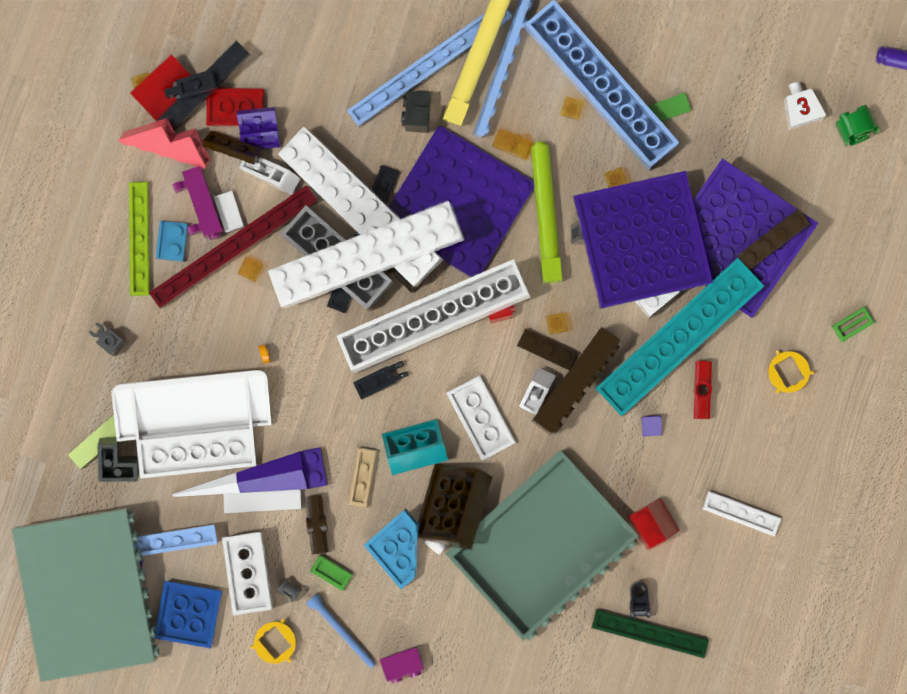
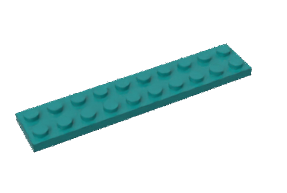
[596,258,764,417]

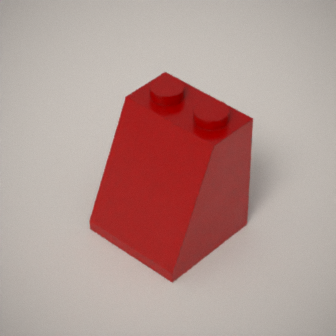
[627,497,680,550]

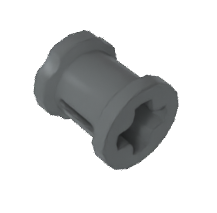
[277,578,302,603]

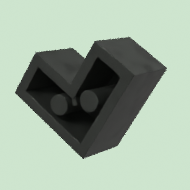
[401,91,431,133]
[98,438,139,482]

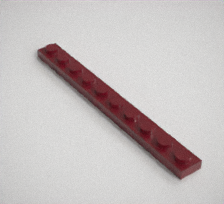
[149,185,318,309]

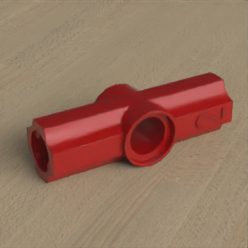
[693,361,712,420]

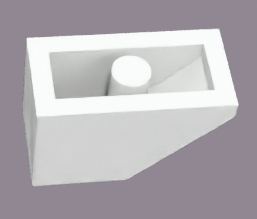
[519,367,555,415]

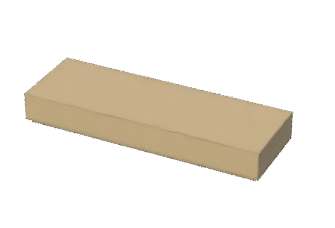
[348,447,377,507]

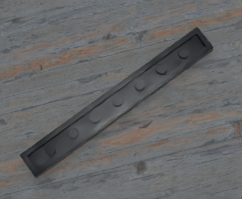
[327,165,399,313]

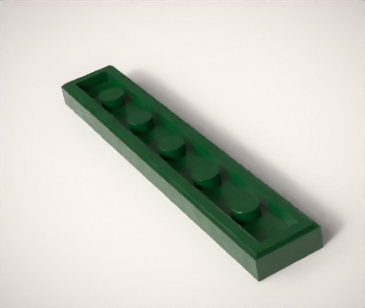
[591,609,709,658]

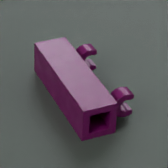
[172,166,224,240]

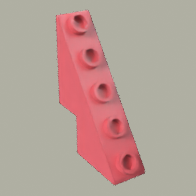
[118,118,211,168]

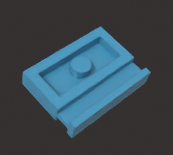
[156,221,188,262]

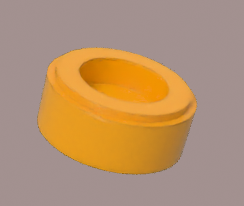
[258,344,271,364]

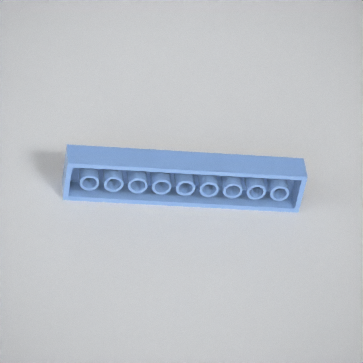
[525,0,679,171]

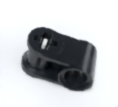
[629,581,650,619]

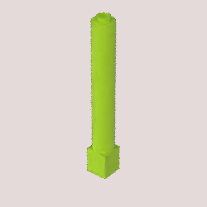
[531,141,562,284]

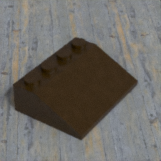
[418,464,493,550]

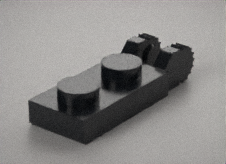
[353,361,409,400]

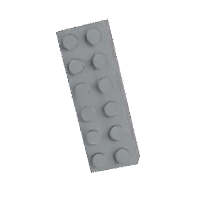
[281,205,393,312]

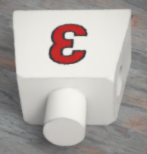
[784,81,826,130]

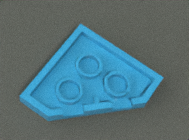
[364,509,419,589]

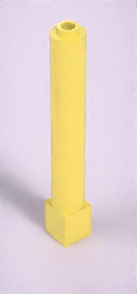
[442,0,511,126]

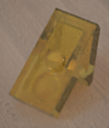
[492,128,534,161]

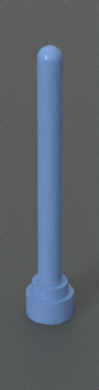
[306,593,375,668]

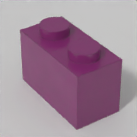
[379,647,424,684]

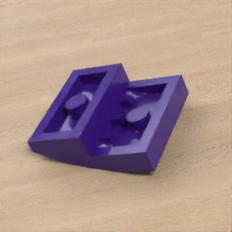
[237,107,280,149]

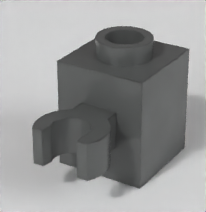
[89,323,126,357]

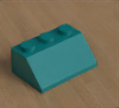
[382,419,448,475]

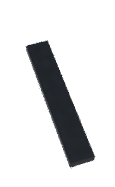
[157,40,251,131]

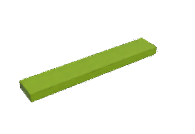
[129,182,150,296]

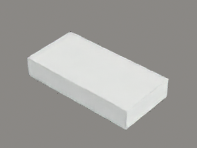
[214,191,244,233]

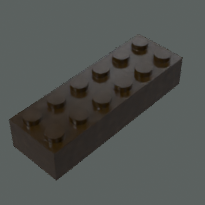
[532,327,621,435]

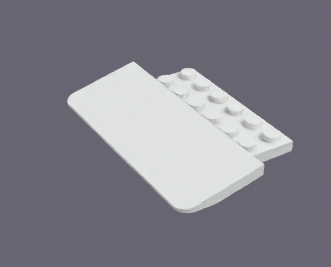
[112,370,271,479]

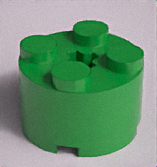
[835,105,880,146]

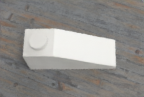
[239,157,300,195]

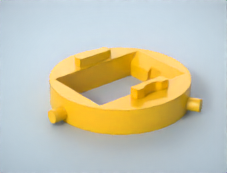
[768,350,814,394]
[250,619,296,664]

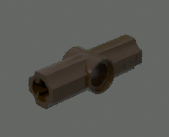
[305,495,329,555]

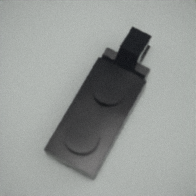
[164,70,218,100]

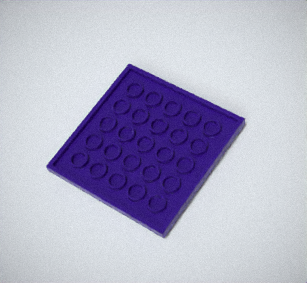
[389,125,534,277]
[693,158,819,318]
[573,171,713,309]

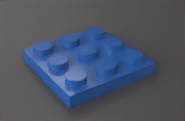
[154,581,222,649]

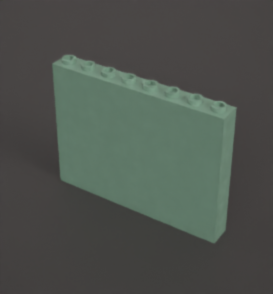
[445,450,639,641]
[12,507,160,682]

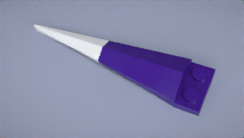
[172,447,328,497]

